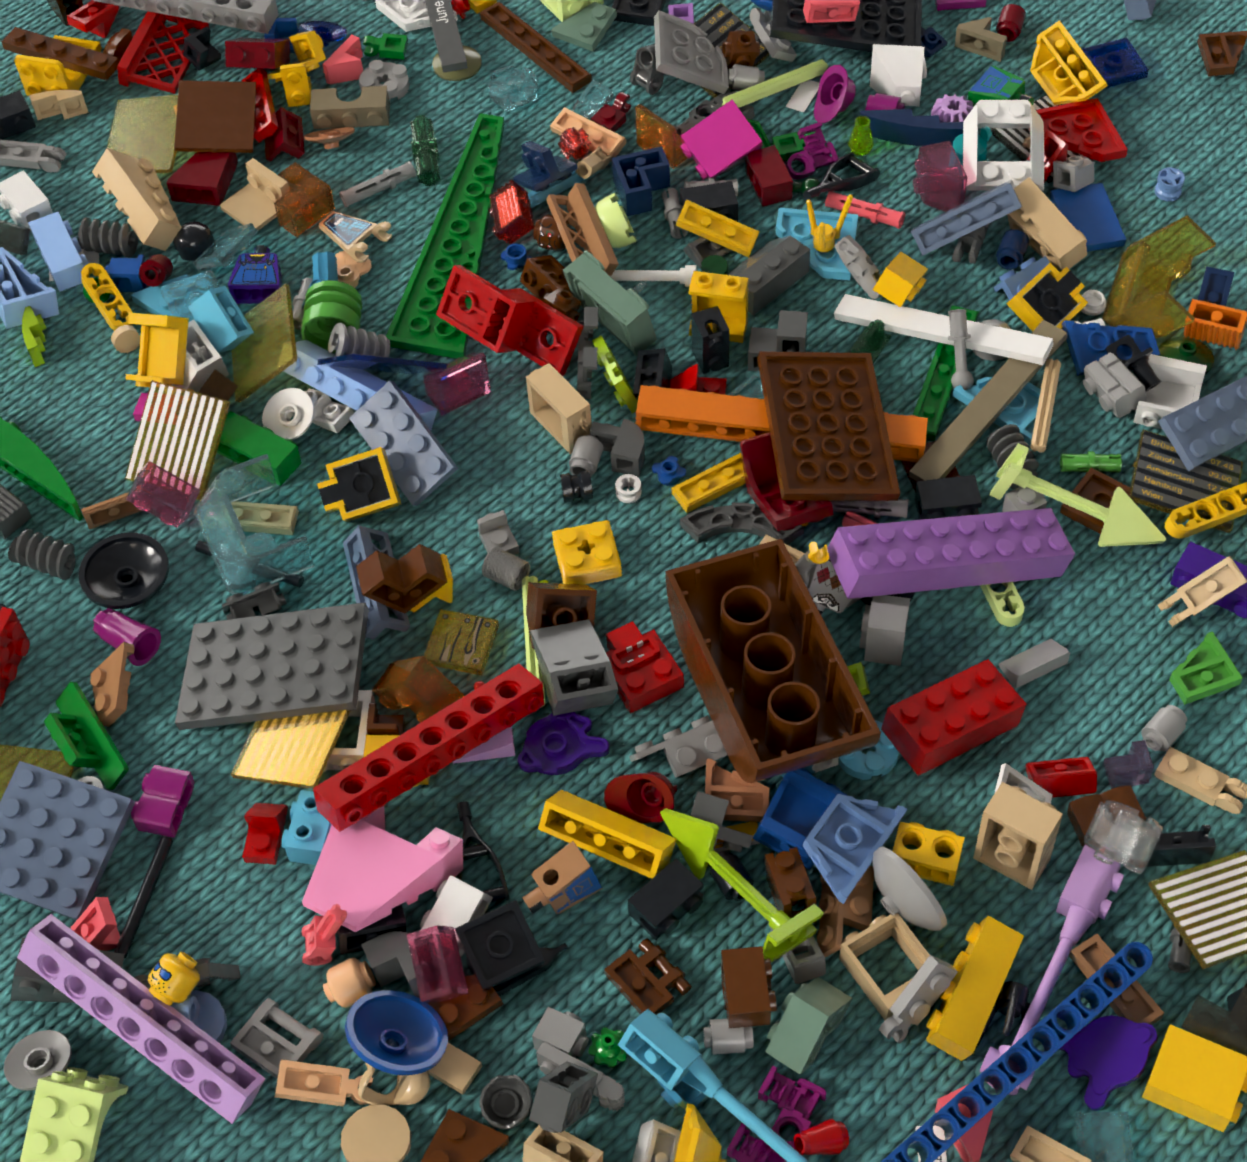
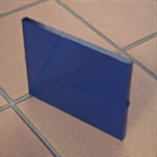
[317,354,447,374]

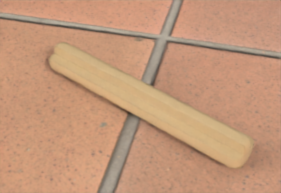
[1030,358,1061,453]

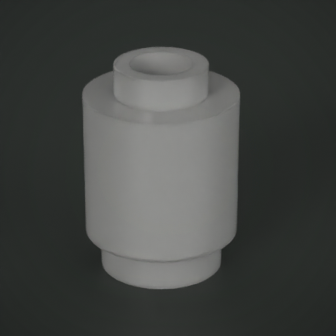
[728,64,765,91]
[569,435,604,477]
[1141,705,1187,751]
[703,1018,754,1055]

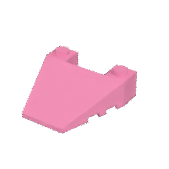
[302,806,463,932]

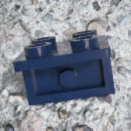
[513,141,578,192]

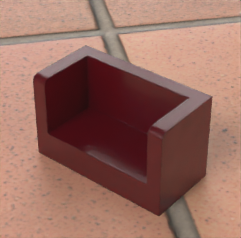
[745,145,793,207]

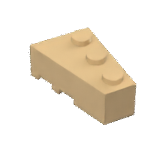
[1007,177,1087,272]

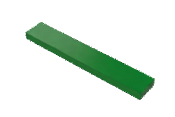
[913,306,979,441]

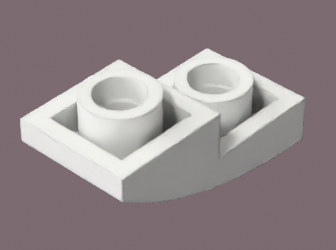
[305,388,354,433]

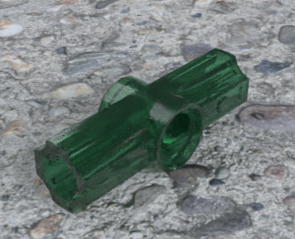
[410,115,440,186]

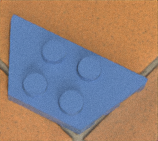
[802,794,908,904]

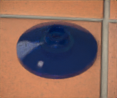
[298,21,347,47]

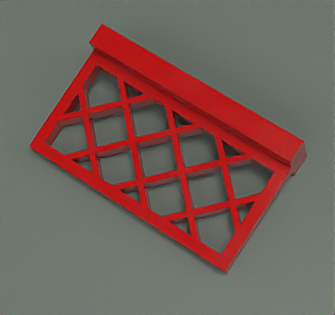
[117,11,209,94]

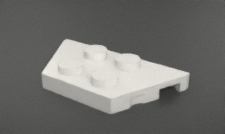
[375,0,458,32]

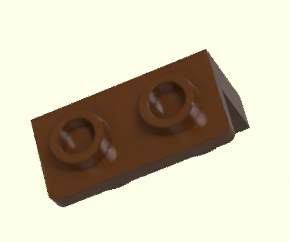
[520,255,571,300]

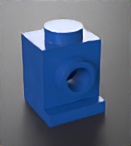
[105,255,146,292]

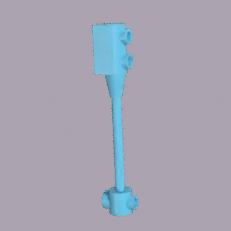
[618,1009,809,1162]

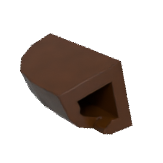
[103,28,133,62]

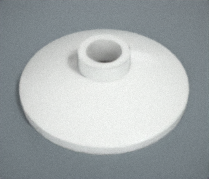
[262,388,315,440]

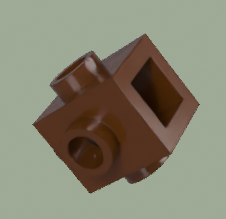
[722,30,760,69]
[541,288,581,322]

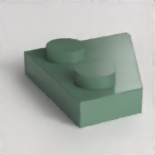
[551,2,617,51]

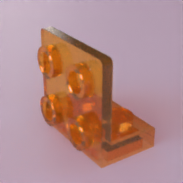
[635,104,687,169]

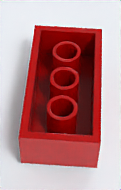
[881,659,1027,776]

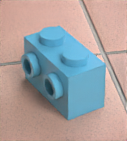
[188,286,254,353]
[281,790,332,865]

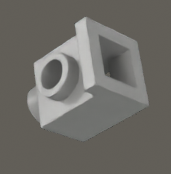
[1053,156,1094,192]

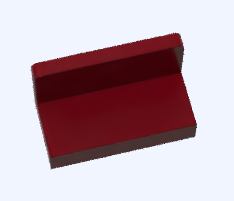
[264,107,305,162]

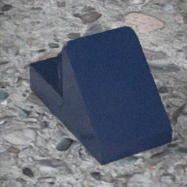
[1198,266,1234,306]

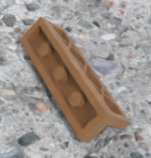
[546,183,619,277]

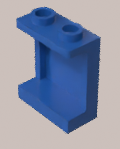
[752,768,848,870]

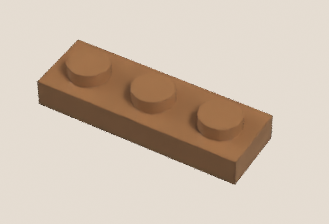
[1069,934,1164,1025]

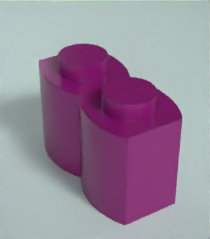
[131,765,195,838]

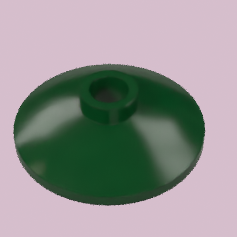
[1158,337,1214,374]

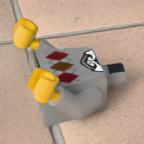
[795,542,861,615]

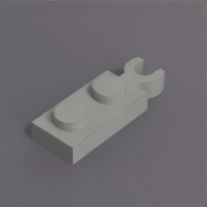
[879,955,958,1043]

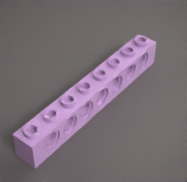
[17,914,266,1124]

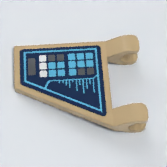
[319,211,392,263]

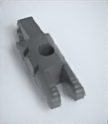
[952,224,989,264]

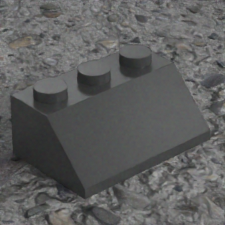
[726,236,810,316]

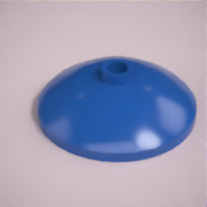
[345,990,448,1075]

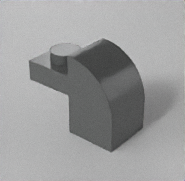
[590,419,645,477]
[691,791,753,853]
[361,931,430,998]

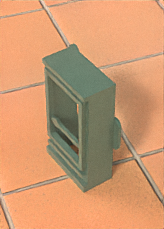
[563,250,657,357]

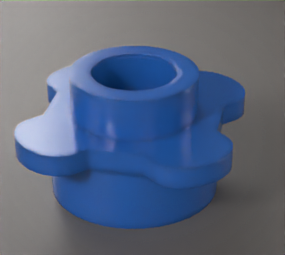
[501,243,532,270]
[652,456,686,486]

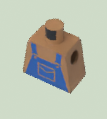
[522,841,603,914]

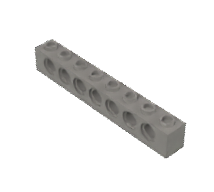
[92,0,279,34]

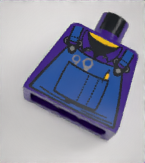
[228,245,284,304]

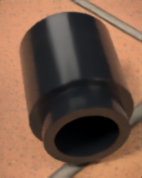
[708,850,754,901]

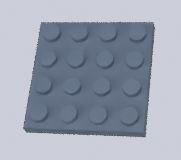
[0,761,135,920]

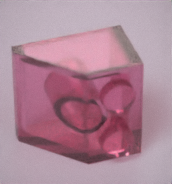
[913,141,968,212]
[423,352,491,415]

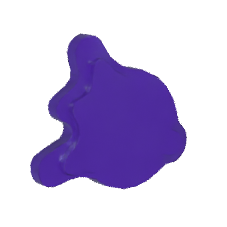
[518,712,610,775]
[1060,1015,1157,1111]

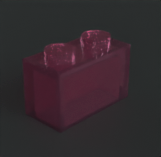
[126,461,200,528]
[406,925,469,1002]

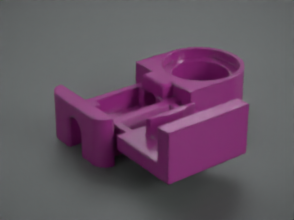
[785,122,839,180]

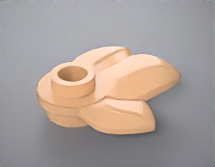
[335,251,372,288]

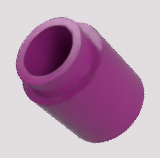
[865,93,905,110]

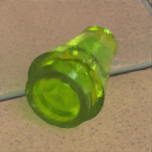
[848,116,874,155]

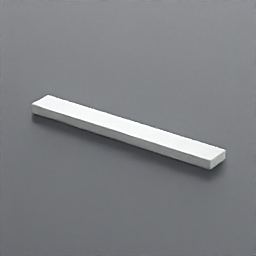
[834,294,1053,365]

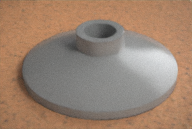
[4,1030,72,1091]

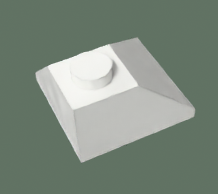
[870,44,924,107]

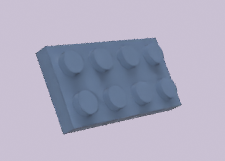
[1158,376,1247,471]
[349,380,459,506]

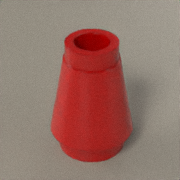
[793,1119,849,1155]

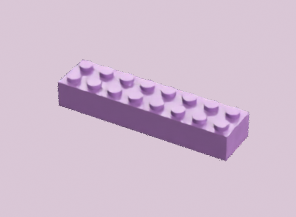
[828,508,1075,599]

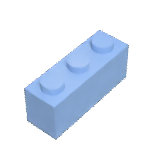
[28,212,89,292]

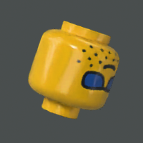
[148,951,200,1006]

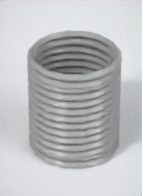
[482,547,530,591]

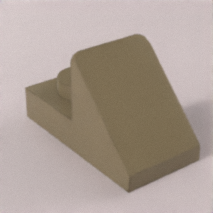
[954,17,1007,62]

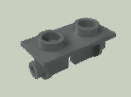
[222,581,286,620]

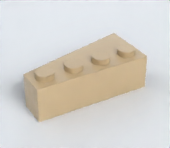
[92,148,182,251]

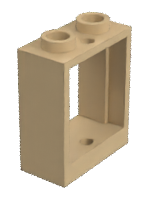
[526,363,592,454]
[839,913,930,1020]

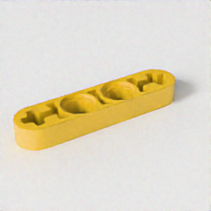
[1165,482,1247,539]

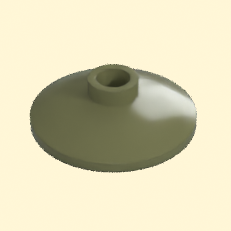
[432,45,482,81]

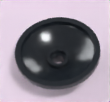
[79,532,169,609]

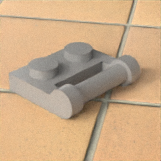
[230,998,323,1078]

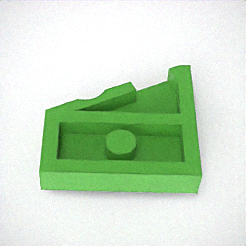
[1169,631,1243,705]

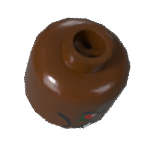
[533,214,574,252]

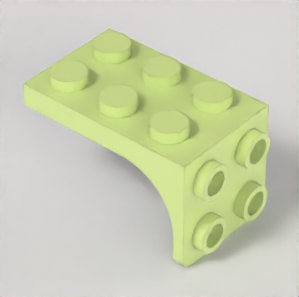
[20,1067,128,1162]

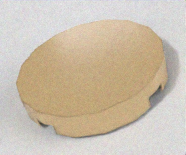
[341,1104,412,1162]

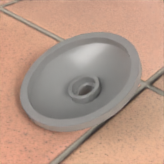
[873,846,947,931]

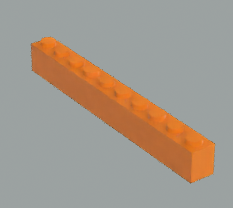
[636,385,928,462]

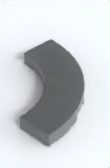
[680,503,804,545]

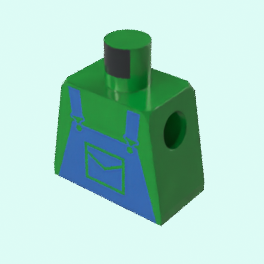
[968,65,1034,106]

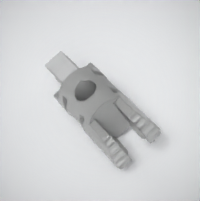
[834,235,882,299]

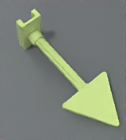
[989,443,1166,547]

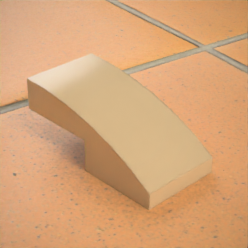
[29,90,89,120]

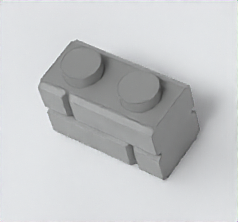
[1083,352,1147,418]

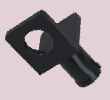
[1105,335,1161,392]

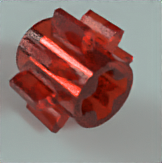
[558,127,591,160]

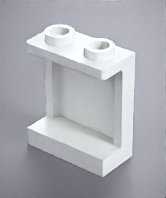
[1133,354,1207,429]

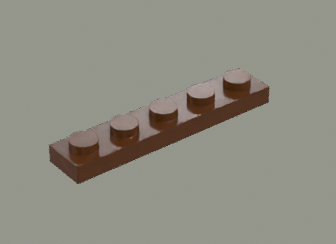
[1,27,119,81]

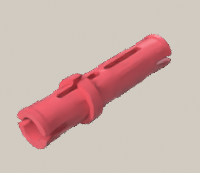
[825,191,905,229]

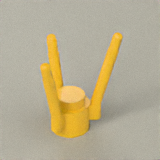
[806,194,853,252]

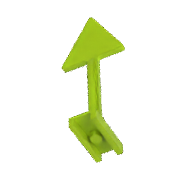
[660,808,824,963]

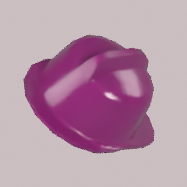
[814,65,856,124]

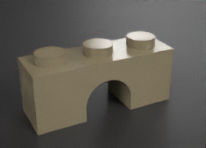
[310,86,390,129]

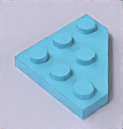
[776,208,858,281]

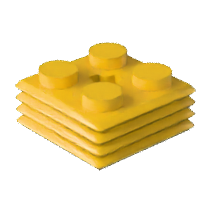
[552,520,622,585]

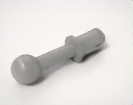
[948,309,974,390]

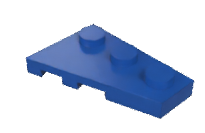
[1062,320,1160,376]

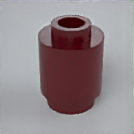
[996,4,1026,42]
[139,254,173,287]

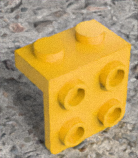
[267,30,326,82]

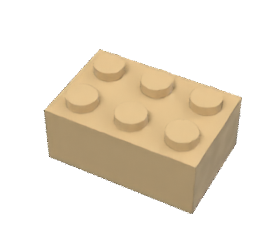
[973,782,1063,890]

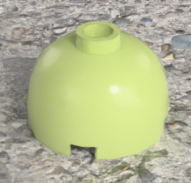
[595,193,637,248]

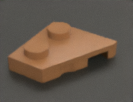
[90,642,135,727]

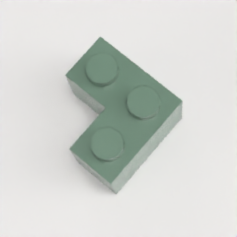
[765,977,853,1075]

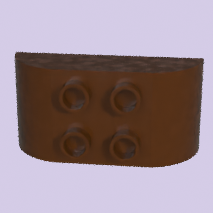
[665,539,881,783]

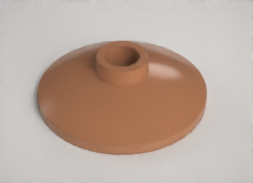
[304,127,355,149]

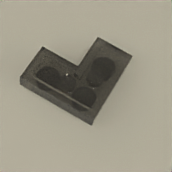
[1181,983,1247,1056]

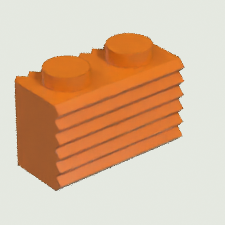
[1184,299,1247,350]

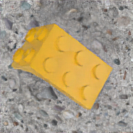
[14,35,102,96]

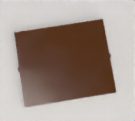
[174,80,256,153]

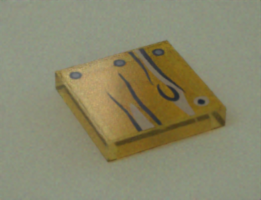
[423,609,499,676]

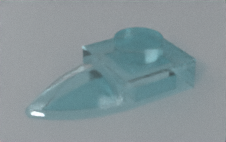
[572,80,615,119]

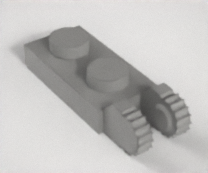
[749,8,797,62]
[0,140,66,173]
[536,1042,625,1112]

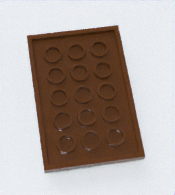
[757,351,900,501]

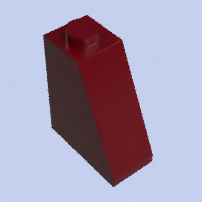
[166,152,238,206]

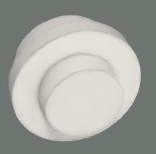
[1081,290,1107,316]

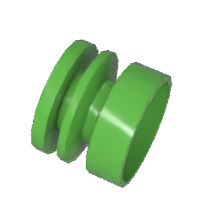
[301,280,363,354]

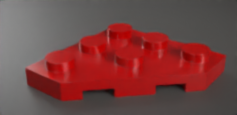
[1028,98,1128,162]

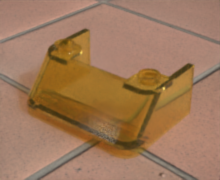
[1103,215,1216,338]

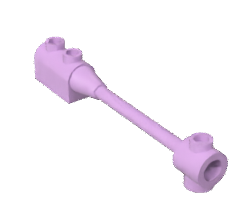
[980,844,1124,1095]

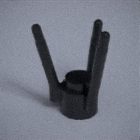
[970,981,1030,1056]

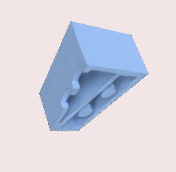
[0,247,59,329]

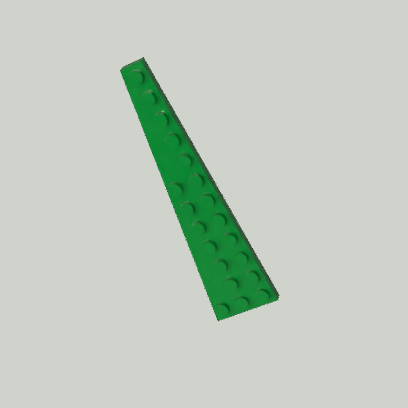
[386,113,505,360]

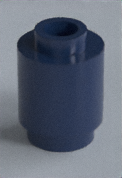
[996,229,1029,270]

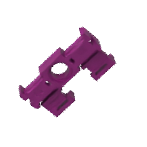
[727,1066,826,1162]

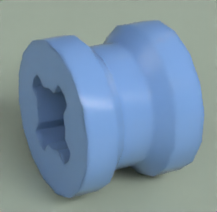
[1154,167,1185,201]

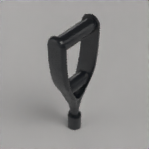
[803,152,880,201]
[457,801,510,903]

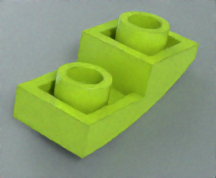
[22,306,47,367]

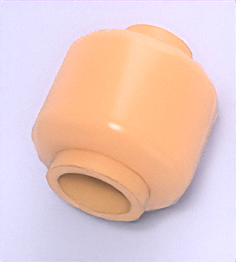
[323,958,376,1008]

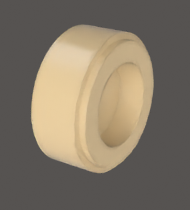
[111,325,140,353]

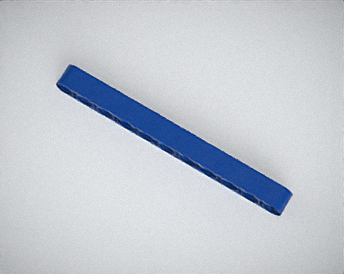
[881,942,1153,1162]

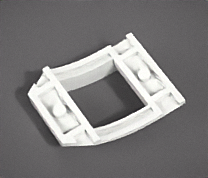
[962,100,1044,191]

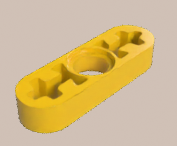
[81,263,133,331]

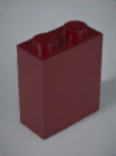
[225,37,290,69]

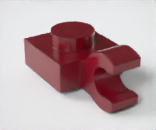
[590,92,631,132]

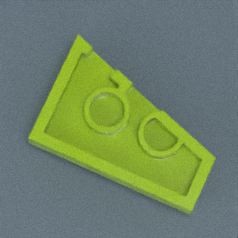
[592,335,638,414]

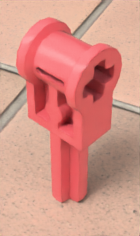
[302,904,347,966]

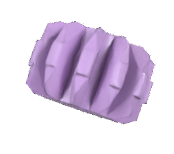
[931,94,974,123]

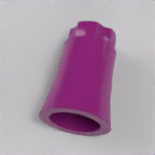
[93,608,161,666]

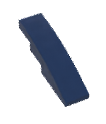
[859,109,963,148]

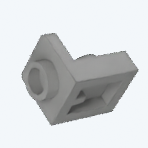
[477,510,520,555]

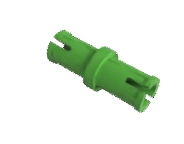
[1060,451,1122,473]

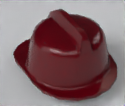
[604,772,678,823]

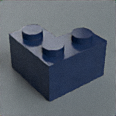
[612,146,670,216]

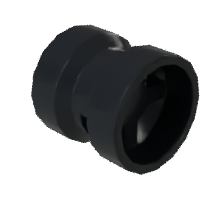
[560,470,593,503]

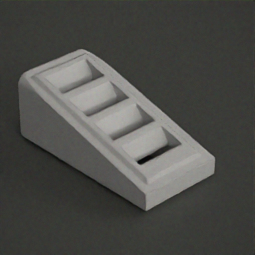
[768,921,826,984]

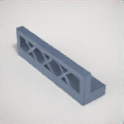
[911,179,1022,256]
[343,525,410,639]

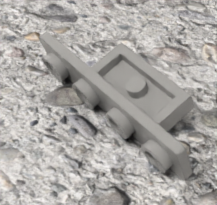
[629,715,728,778]

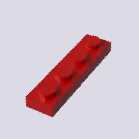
[242,68,279,143]

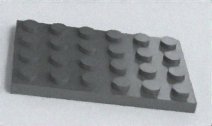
[175,602,369,730]

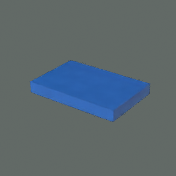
[1050,183,1126,252]

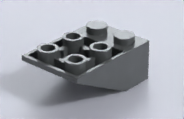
[530,619,618,716]

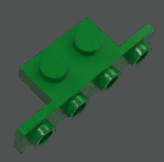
[44,682,129,790]

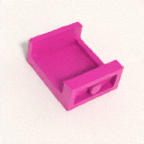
[680,100,762,180]

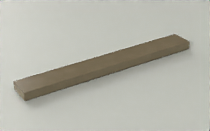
[909,320,1067,481]

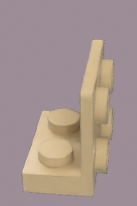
[220,158,293,233]

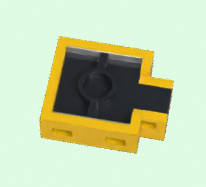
[1006,263,1088,332]
[317,447,401,522]

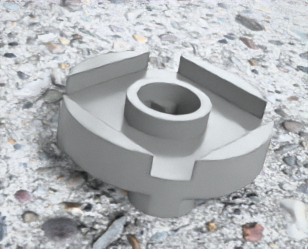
[359,60,410,101]

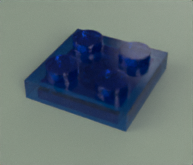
[1081,38,1149,89]

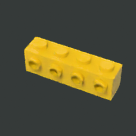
[538,789,677,879]
[925,915,1024,1061]

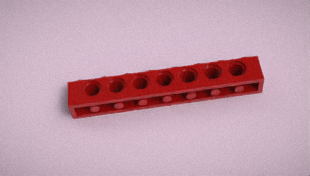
[313,663,544,832]

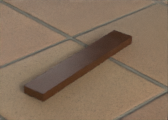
[480,2,592,93]

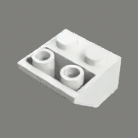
[172,320,229,399]

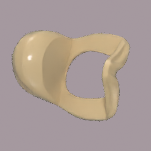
[358,1062,430,1106]

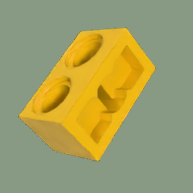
[892,821,965,886]

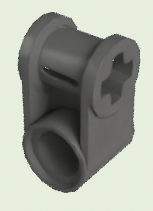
[630,43,664,95]

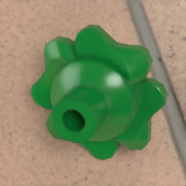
[588,1027,627,1068]

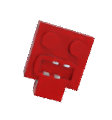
[606,621,684,714]

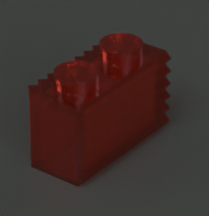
[489,180,535,245]

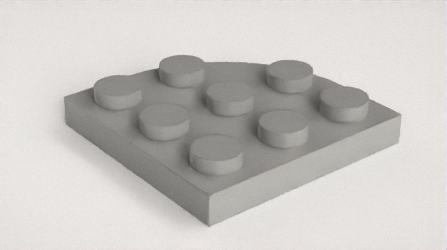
[654,10,729,94]

